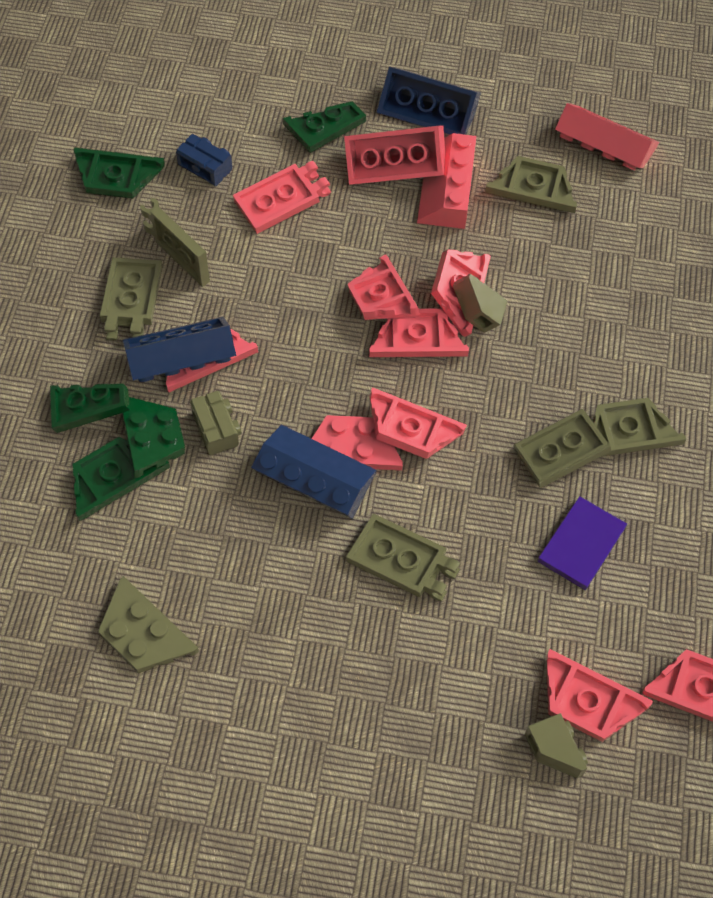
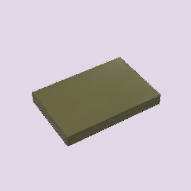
[513,409,611,488]

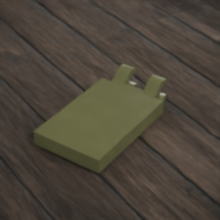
[140,198,210,287]
[100,257,163,340]
[346,513,460,602]

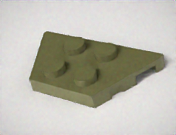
[485,156,577,213]
[593,398,686,457]
[98,576,199,673]

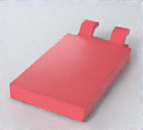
[233,161,331,234]

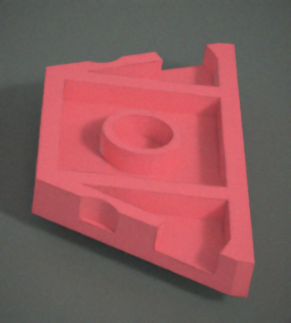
[431,249,491,337]
[347,255,420,320]
[369,308,469,357]
[166,318,258,392]
[369,387,467,459]
[312,415,403,471]
[546,649,653,742]
[642,649,713,722]

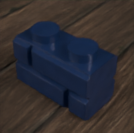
[176,134,232,186]

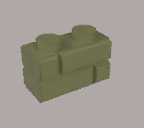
[190,391,242,455]

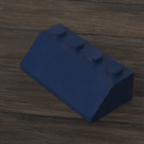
[377,66,481,135]
[123,316,236,382]
[251,424,377,519]

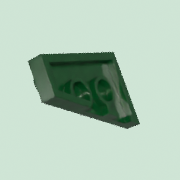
[283,101,366,153]
[50,383,130,433]

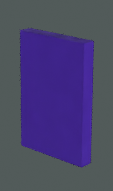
[537,496,627,591]

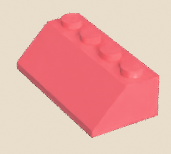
[555,103,659,170]
[344,126,445,185]
[417,133,476,229]

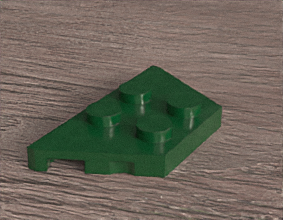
[74,147,165,199]
[121,397,185,478]
[72,437,170,521]

